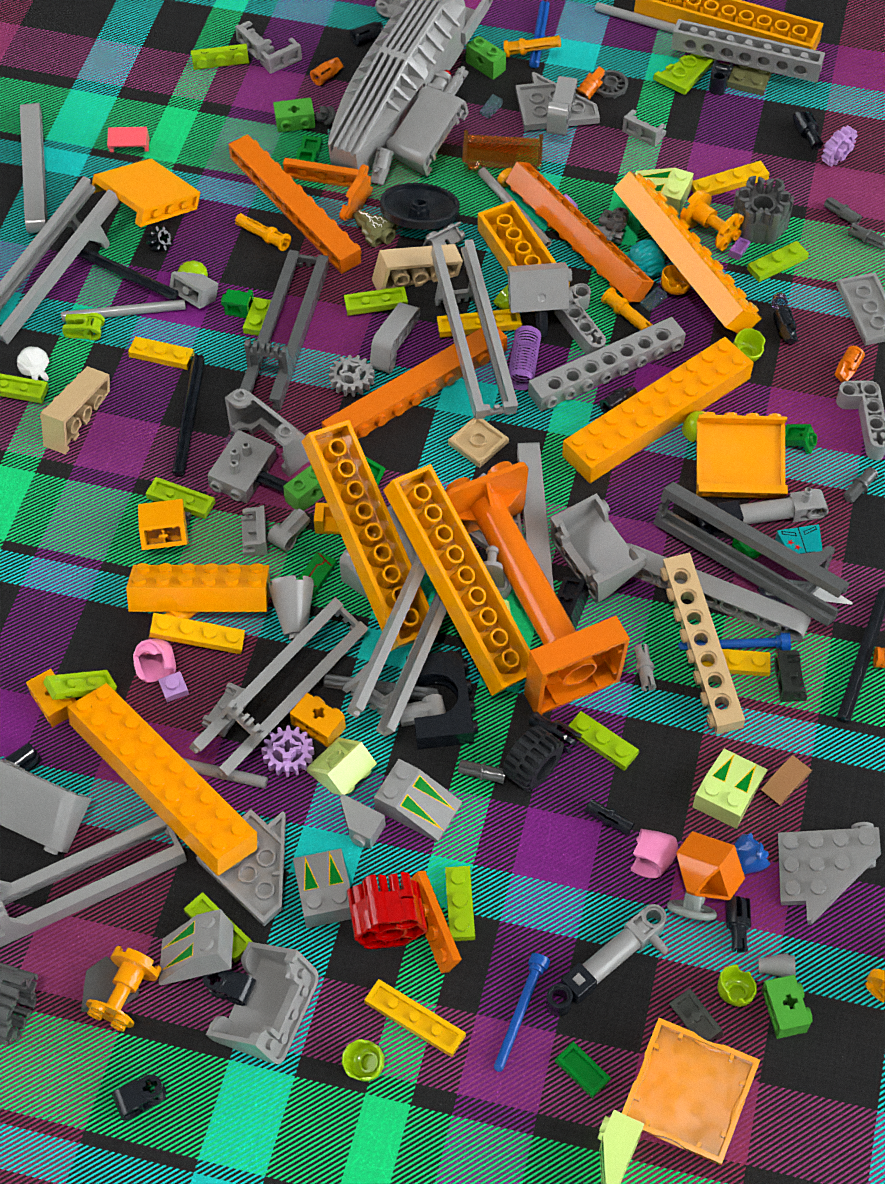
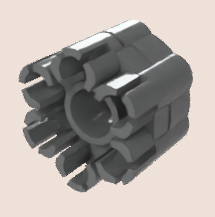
[731,176,794,245]
[0,962,38,1045]

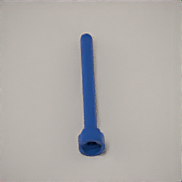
[678,632,791,651]
[494,953,550,1072]

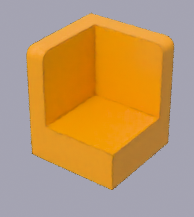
[314,503,340,534]

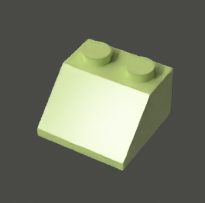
[306,738,377,795]

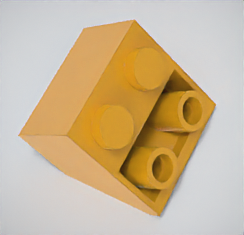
[138,499,189,550]

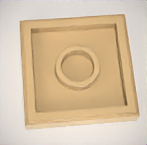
[448,418,509,468]

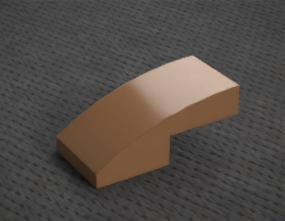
[761,755,812,806]

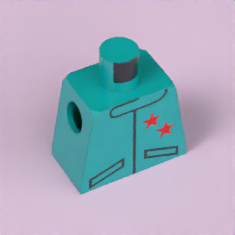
[775,524,823,571]

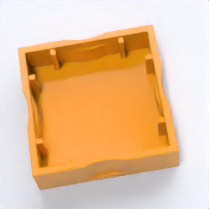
[622,1018,760,1165]

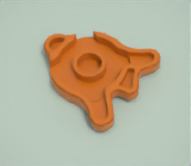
[339,164,373,221]

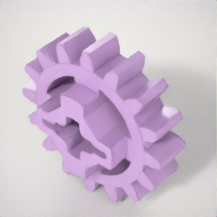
[821,125,858,167]
[262,725,314,777]

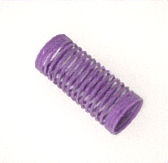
[509,325,541,390]

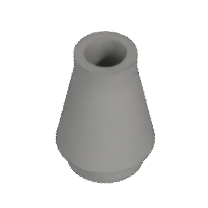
[759,953,796,977]

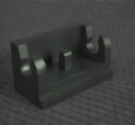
[774,650,807,702]
[669,988,724,1042]

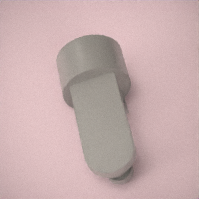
[483,546,512,599]

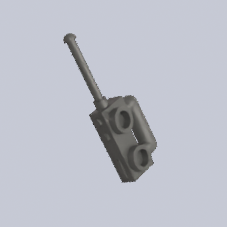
[598,207,630,241]

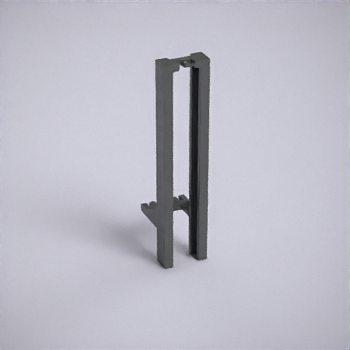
[240,250,329,411]
[653,482,850,626]

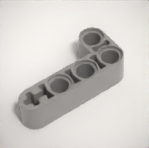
[546,76,578,136]
[554,283,606,355]
[370,302,420,374]
[836,381,885,460]

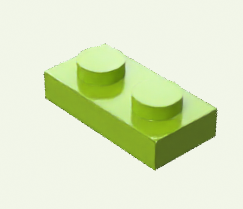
[243,297,271,336]

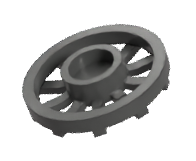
[596,70,628,99]

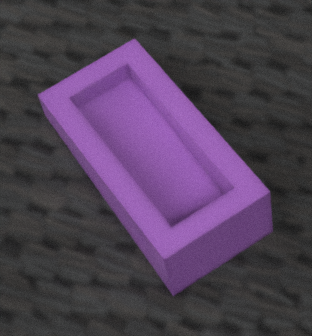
[728,237,751,261]

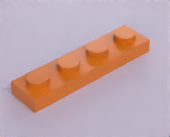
[283,158,359,188]
[411,871,462,973]

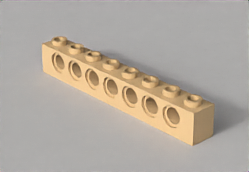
[660,553,745,735]

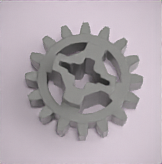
[329,355,375,397]

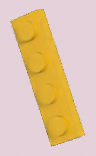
[691,161,770,196]
[437,309,522,337]
[149,613,245,654]
[364,979,466,1057]

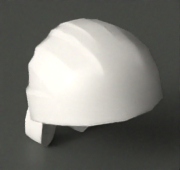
[17,346,49,381]

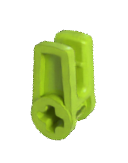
[62,312,105,340]

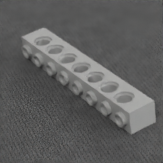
[671,19,825,83]
[528,317,686,411]

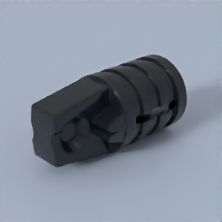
[350,21,384,46]
[773,307,798,345]
[599,387,638,414]

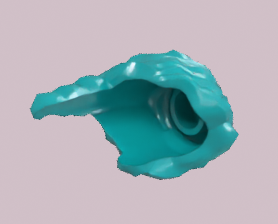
[628,239,666,278]

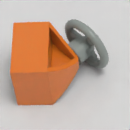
[667,831,745,921]

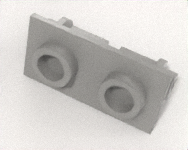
[423,222,465,246]

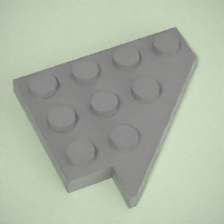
[515,72,600,131]
[196,809,286,926]
[778,827,881,924]

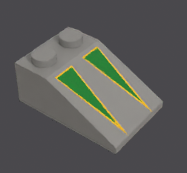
[374,759,462,842]
[293,849,351,928]
[159,909,234,985]

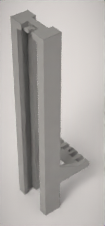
[0,176,120,344]
[431,239,518,420]
[342,555,447,737]
[189,597,369,780]
[0,816,187,947]

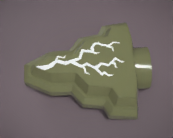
[353,210,399,248]

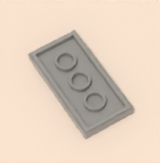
[836,272,885,346]

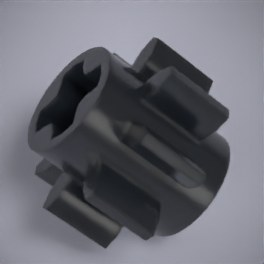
[146,226,171,252]

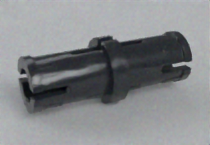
[585,799,635,836]

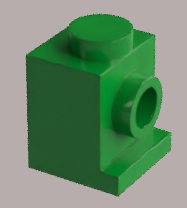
[221,289,254,319]

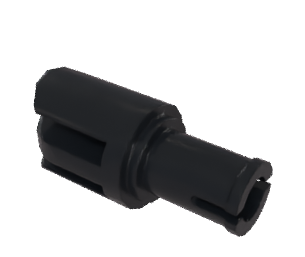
[793,111,823,150]
[529,711,582,755]
[5,743,42,771]
[725,895,751,953]

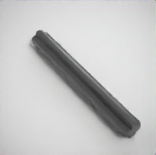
[323,674,439,700]

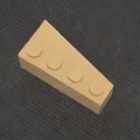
[372,244,463,290]
[40,366,110,455]

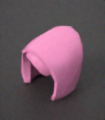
[133,639,176,683]
[631,829,678,878]

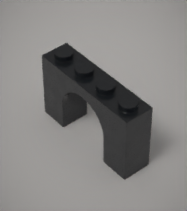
[406,650,478,750]

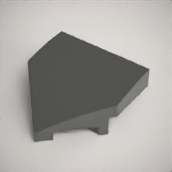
[81,956,140,1012]

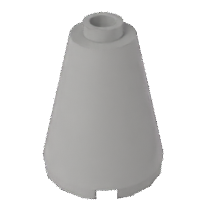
[268,575,314,641]

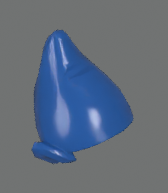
[733,833,770,875]

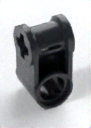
[709,60,733,95]
[203,970,256,1006]
[112,1074,167,1121]

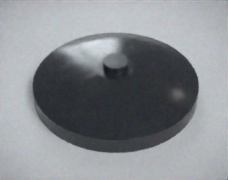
[380,183,460,230]

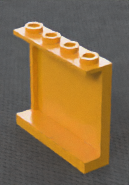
[92,159,201,227]
[696,412,788,499]

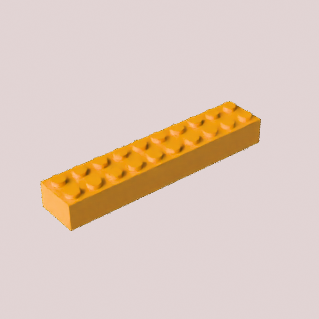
[634,0,824,50]
[613,171,762,333]
[562,337,754,483]
[301,420,439,651]
[383,464,530,696]
[67,683,257,876]

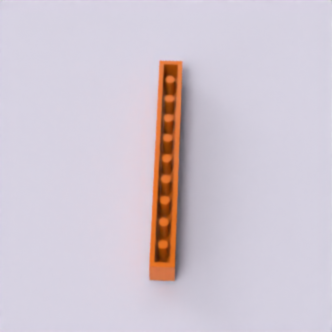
[228,134,362,274]
[506,162,655,303]
[322,327,507,439]

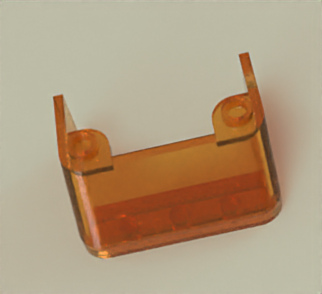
[462,130,544,170]

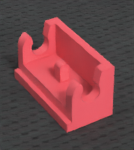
[107,127,150,152]

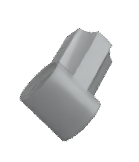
[267,509,310,552]
[400,694,446,727]

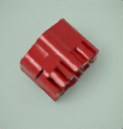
[347,872,428,949]

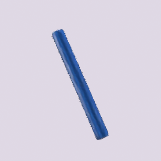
[529,1,550,68]

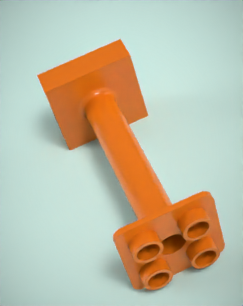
[445,461,630,715]

